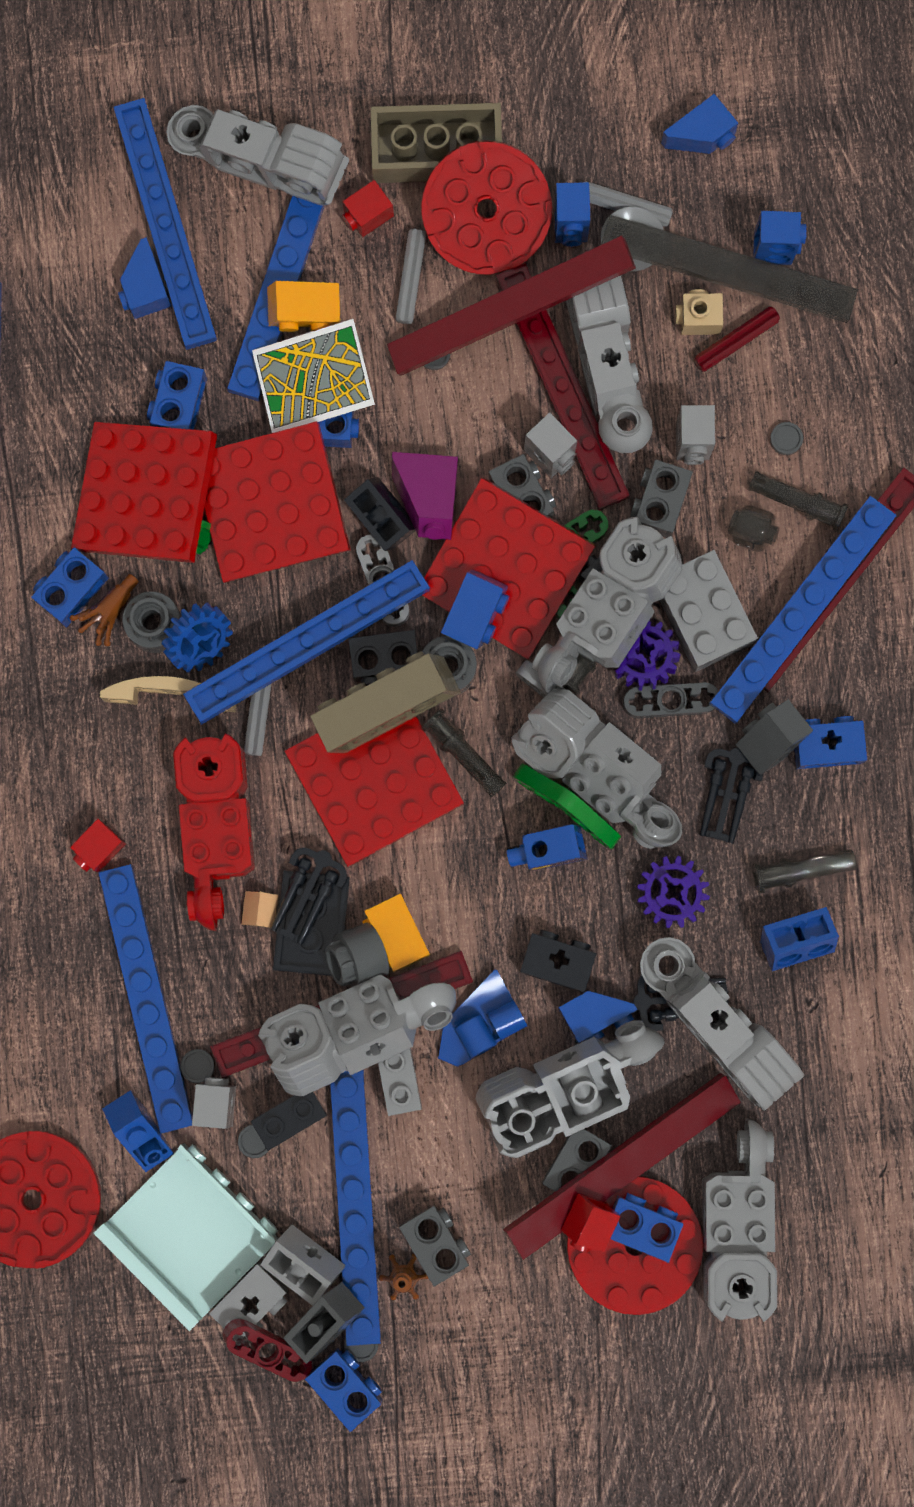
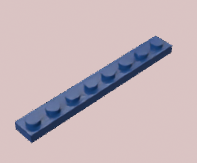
[114,98,217,350]
[227,196,325,402]
[709,496,897,724]
[183,560,430,725]
[98,864,193,1134]
[330,1070,381,1346]

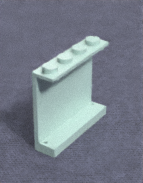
[94,1143,279,1331]

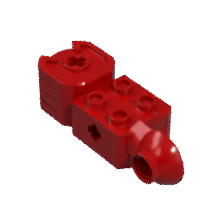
[173,733,255,931]

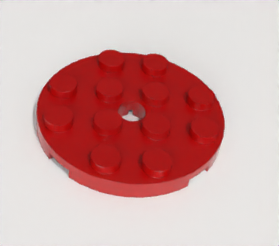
[421,140,552,275]
[0,1131,101,1269]
[567,1176,703,1315]

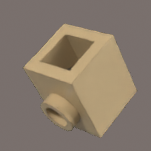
[675,289,723,335]

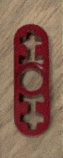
[222,1319,312,1382]

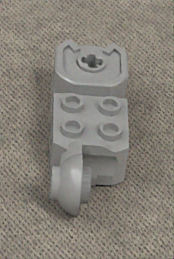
[166,105,349,206]
[566,276,653,453]
[532,517,682,693]
[511,688,682,849]
[640,937,804,1110]
[258,975,456,1096]
[475,1020,665,1158]
[702,1118,777,1322]

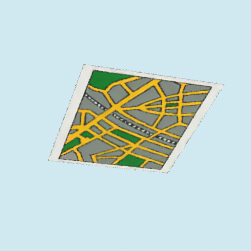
[252,319,375,433]

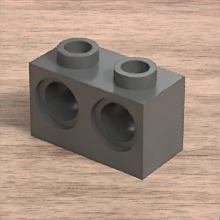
[488,454,556,519]
[630,459,693,538]
[542,1129,612,1191]
[399,1204,471,1287]

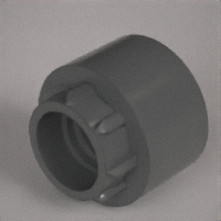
[123,591,182,653]
[423,636,477,696]
[325,923,389,987]

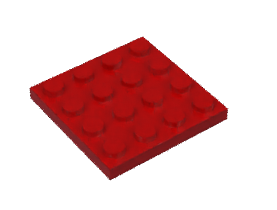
[204,421,351,583]
[71,422,217,563]
[422,477,597,660]
[284,717,464,868]

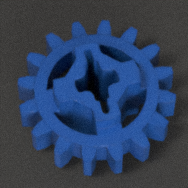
[162,603,233,672]

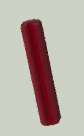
[694,306,780,372]

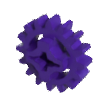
[615,620,680,691]
[636,856,710,929]

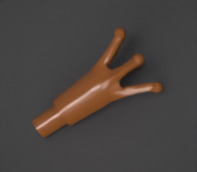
[69,574,139,647]
[378,1254,429,1301]

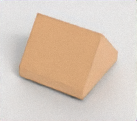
[241,891,279,928]

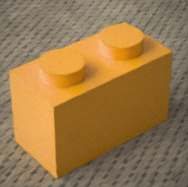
[267,281,340,332]
[362,894,430,973]

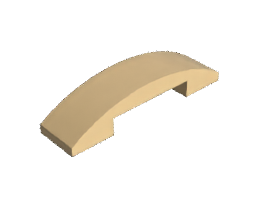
[100,676,236,712]

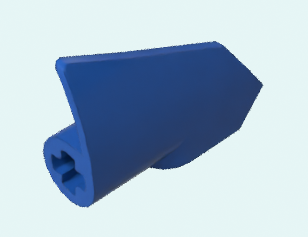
[438,970,527,1067]

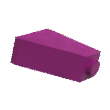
[392,452,458,540]

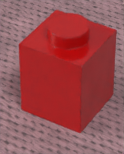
[342,180,394,238]
[70,819,126,872]
[561,1193,621,1253]

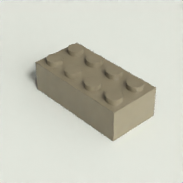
[371,103,502,183]
[310,651,461,753]

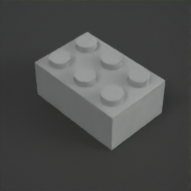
[659,550,758,673]

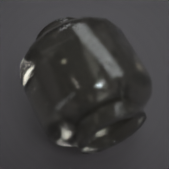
[728,505,780,552]

